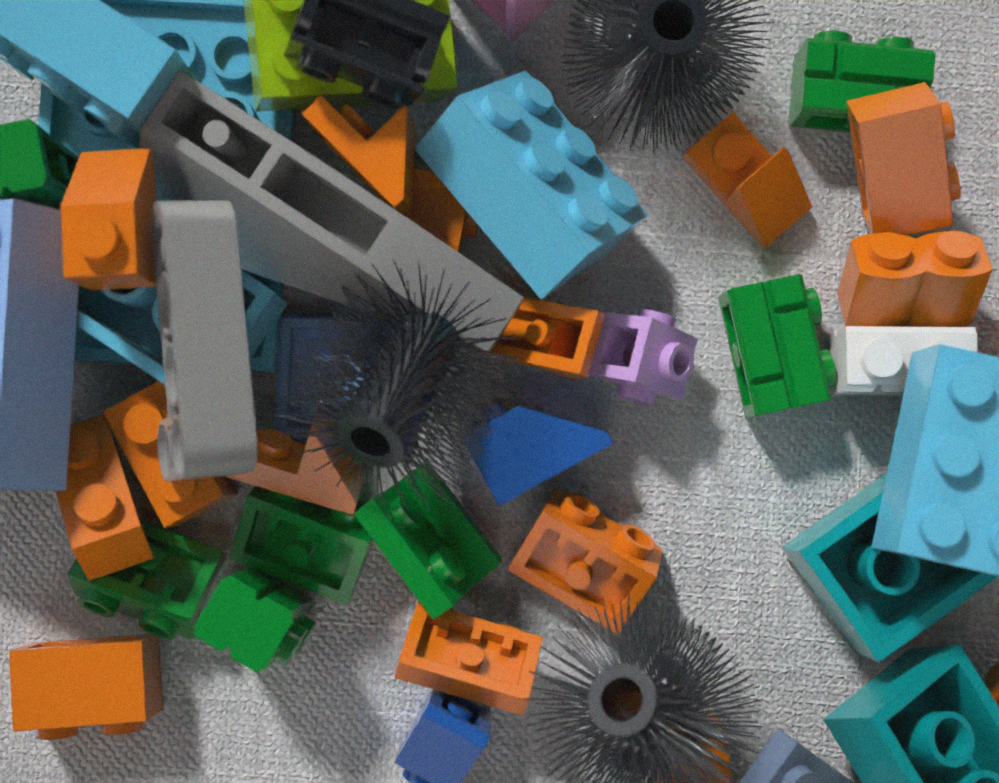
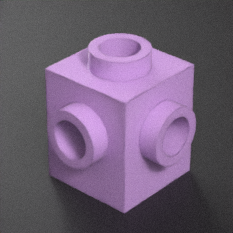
[588,309,698,406]

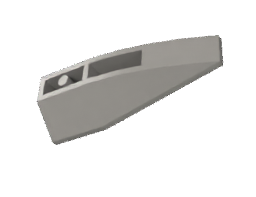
[138,70,525,354]

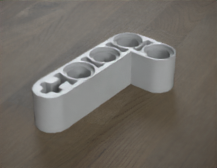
[151,201,257,482]

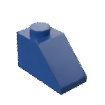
[462,402,613,506]
[394,689,491,783]

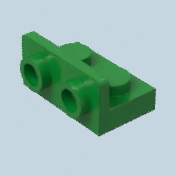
[353,463,502,620]
[228,486,373,605]
[67,521,224,640]

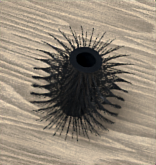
[561,0,774,154]
[275,260,522,510]
[524,594,764,783]

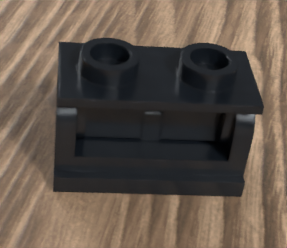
[284,0,450,108]

